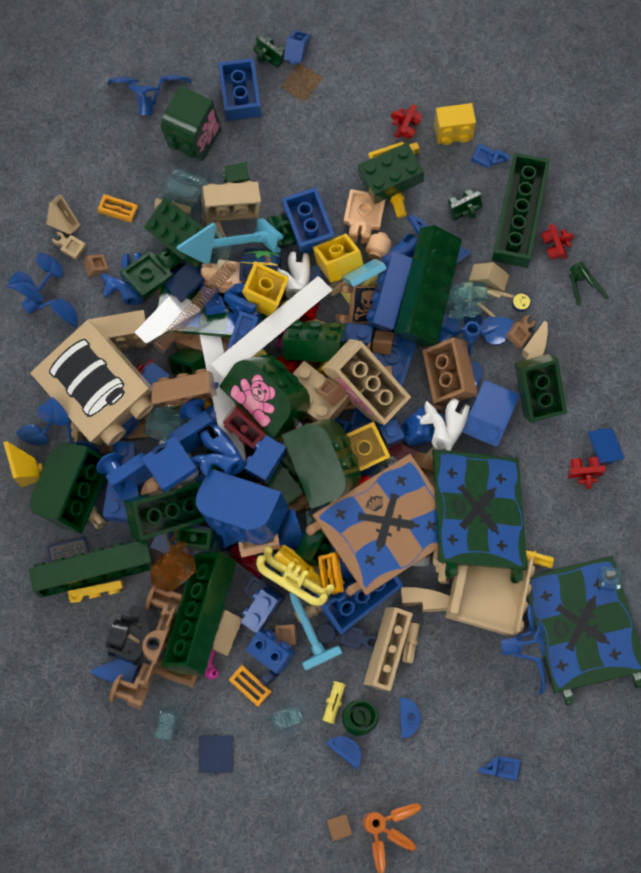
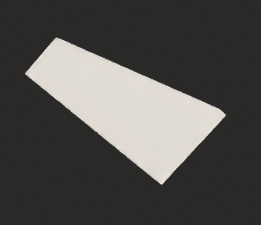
[135,295,200,343]

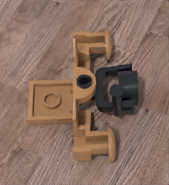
[105,584,197,710]

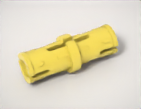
[322,681,346,724]

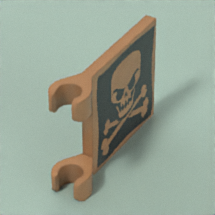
[335,284,377,324]

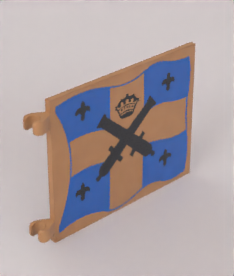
[306,454,438,596]

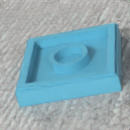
[342,259,387,287]

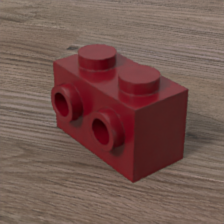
[223,404,266,449]

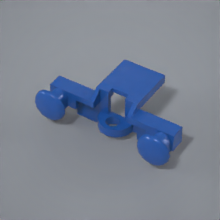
[96,398,214,493]

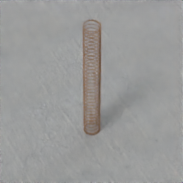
[154,261,236,353]

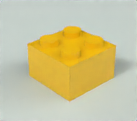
[434,103,476,145]
[313,234,364,283]
[346,422,390,471]

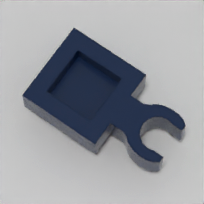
[340,626,376,650]

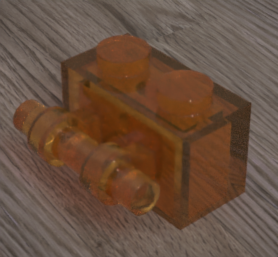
[150,541,196,592]

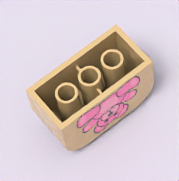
[323,339,411,425]

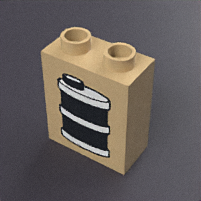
[30,320,155,446]

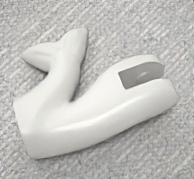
[278,252,310,299]
[420,398,470,451]

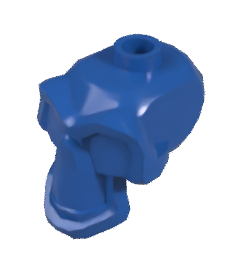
[401,407,445,445]

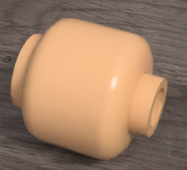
[365,232,392,261]

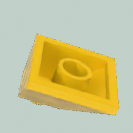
[242,261,289,316]
[3,441,43,487]

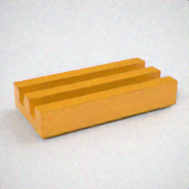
[97,194,138,223]
[318,552,344,596]
[229,665,271,707]

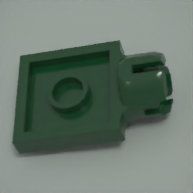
[120,248,180,299]

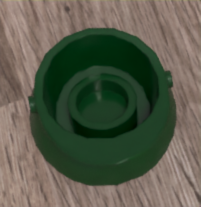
[342,699,378,736]

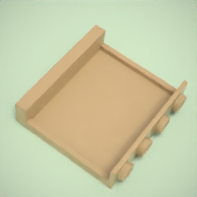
[445,558,535,637]

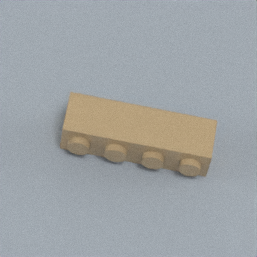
[364,607,413,691]

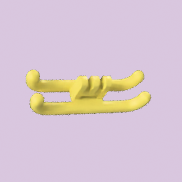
[256,546,335,606]

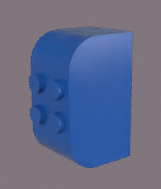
[196,469,289,545]

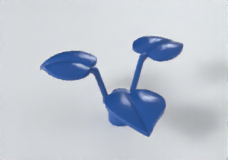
[107,75,192,115]
[7,252,78,329]
[438,314,513,386]
[16,397,103,456]
[501,604,546,695]

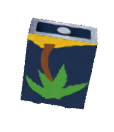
[239,248,282,281]

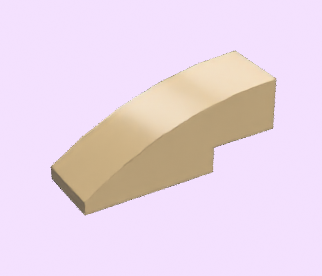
[521,321,548,360]
[400,587,450,613]

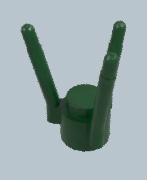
[569,262,609,306]

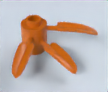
[362,803,421,873]

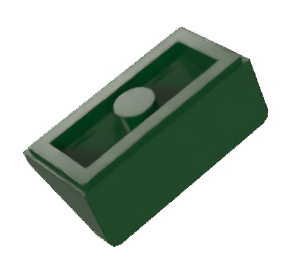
[176,527,218,550]

